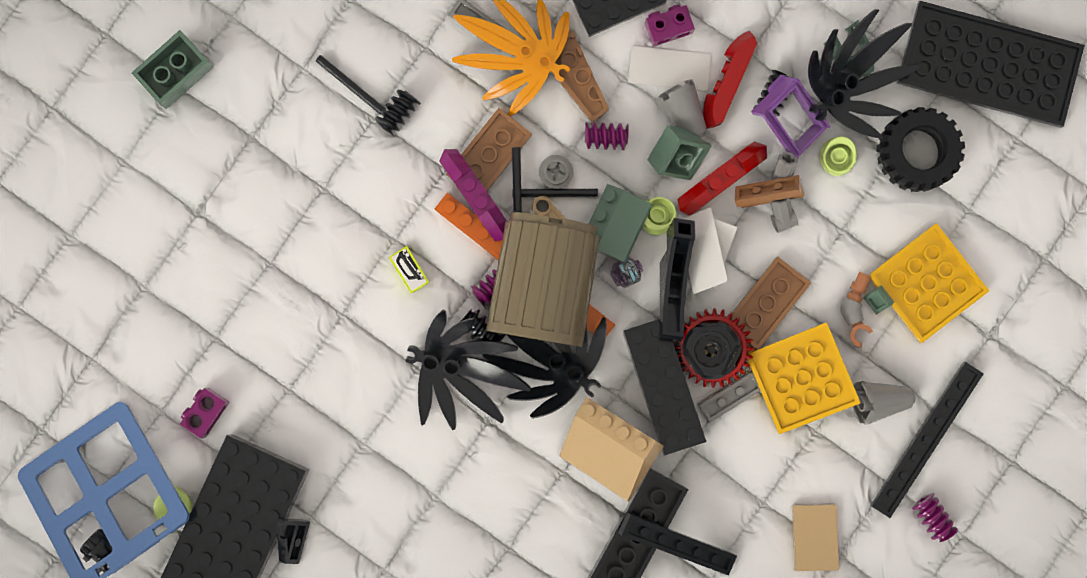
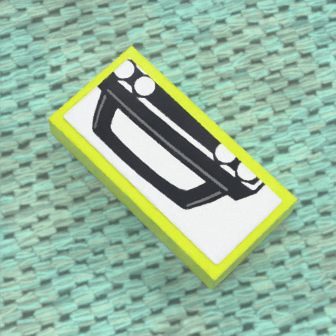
[389,246,430,294]

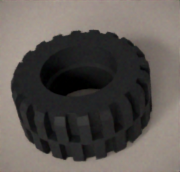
[877,107,965,192]

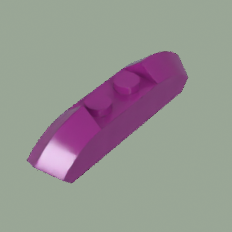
[439,149,507,241]

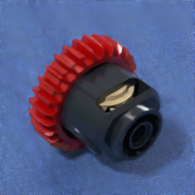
[674,308,754,388]

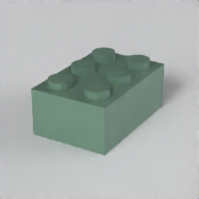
[132,30,214,109]

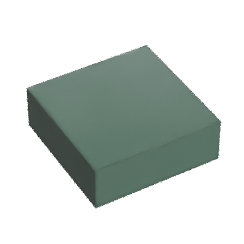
[863,285,894,315]

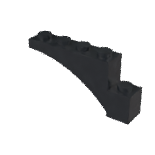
[660,218,695,341]

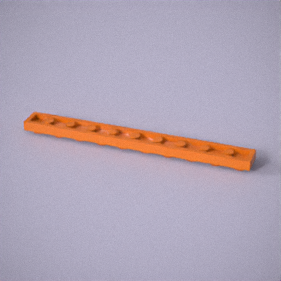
[434,192,615,336]

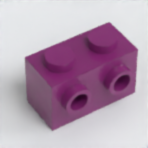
[644,4,695,47]

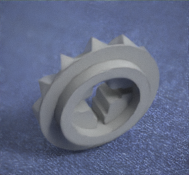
[539,155,573,189]

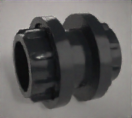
[80,528,112,573]

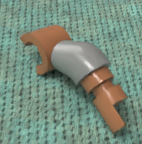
[840,272,873,348]

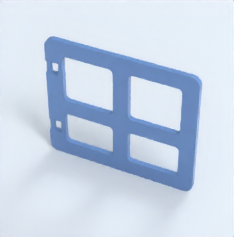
[18,402,189,578]

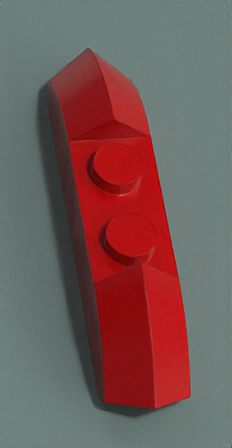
[703,30,757,129]
[677,141,767,216]

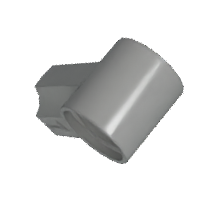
[771,152,798,180]
[770,198,798,233]

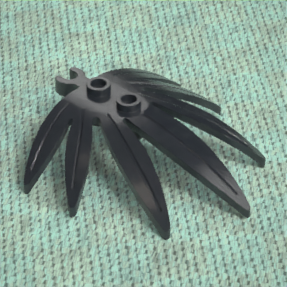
[808,9,921,139]
[405,309,531,430]
[482,317,607,419]

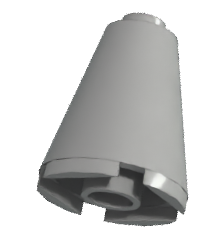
[654,79,707,138]
[852,381,916,425]

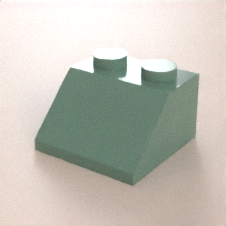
[647,125,712,180]

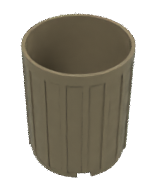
[486,212,600,347]

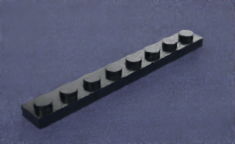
[870,362,984,518]

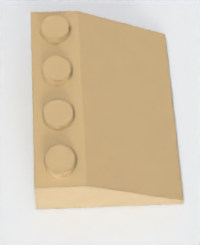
[559,397,664,502]

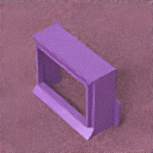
[751,75,831,158]

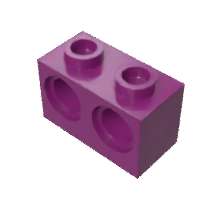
[180,388,230,439]

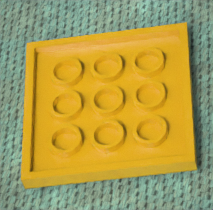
[868,223,989,343]
[748,322,861,434]

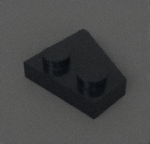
[277,518,310,564]

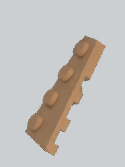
[553,30,609,123]

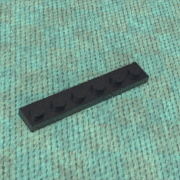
[618,513,737,576]

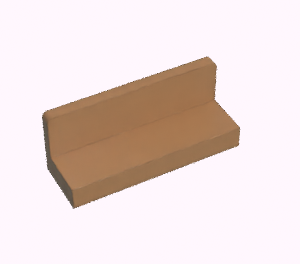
[735,175,805,208]

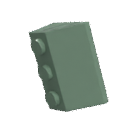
[588,184,653,263]

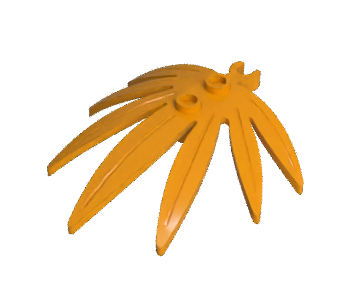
[452,0,570,117]

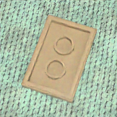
[792,504,839,571]

